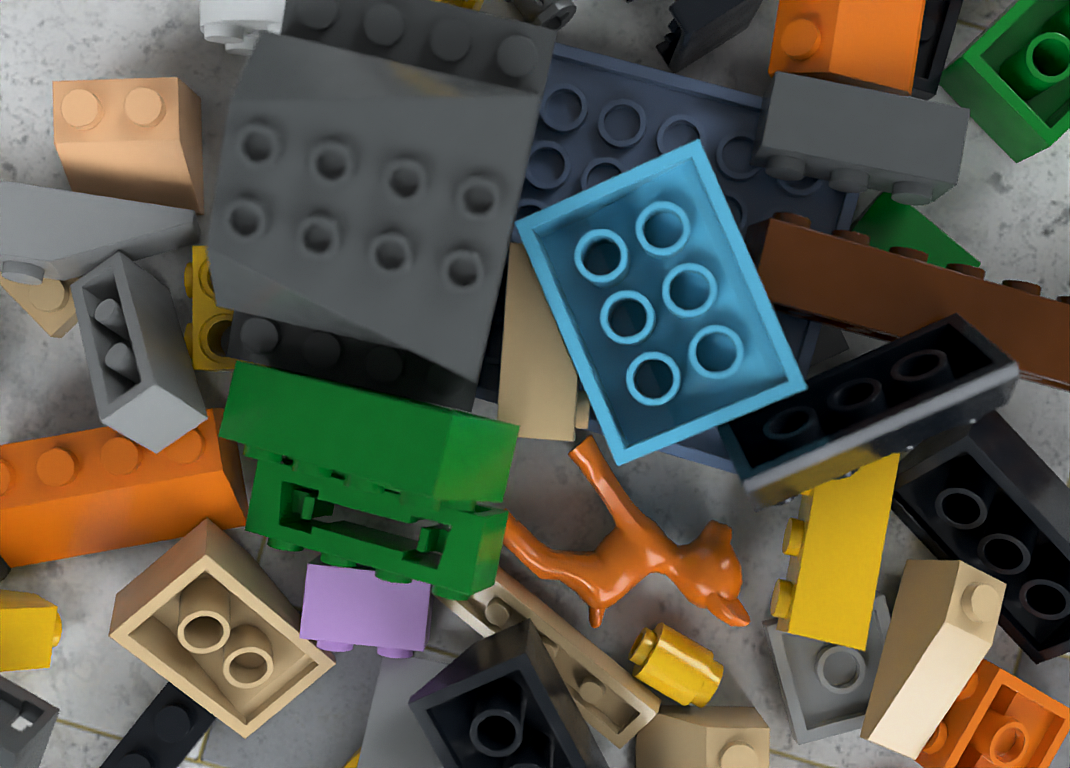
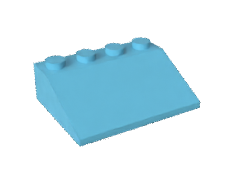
[514,139,807,467]

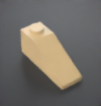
[497,242,590,441]
[860,559,1007,760]

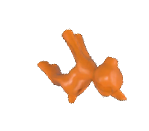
[503,434,751,628]

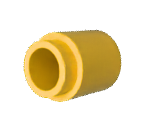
[628,622,724,708]

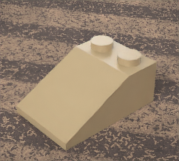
[108,517,336,739]

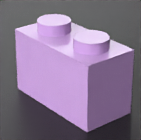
[299,555,434,658]

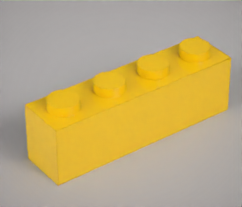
[770,453,900,651]

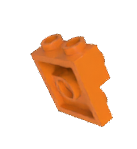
[913,658,1070,768]

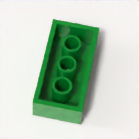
[939,0,1070,164]
[218,360,520,512]

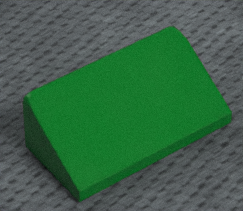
[849,191,981,268]

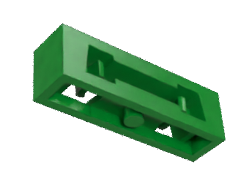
[245,456,509,601]

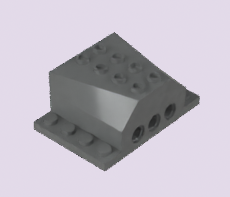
[206,0,558,412]

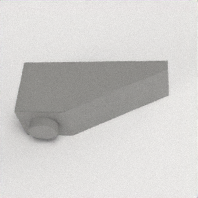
[0,180,201,285]

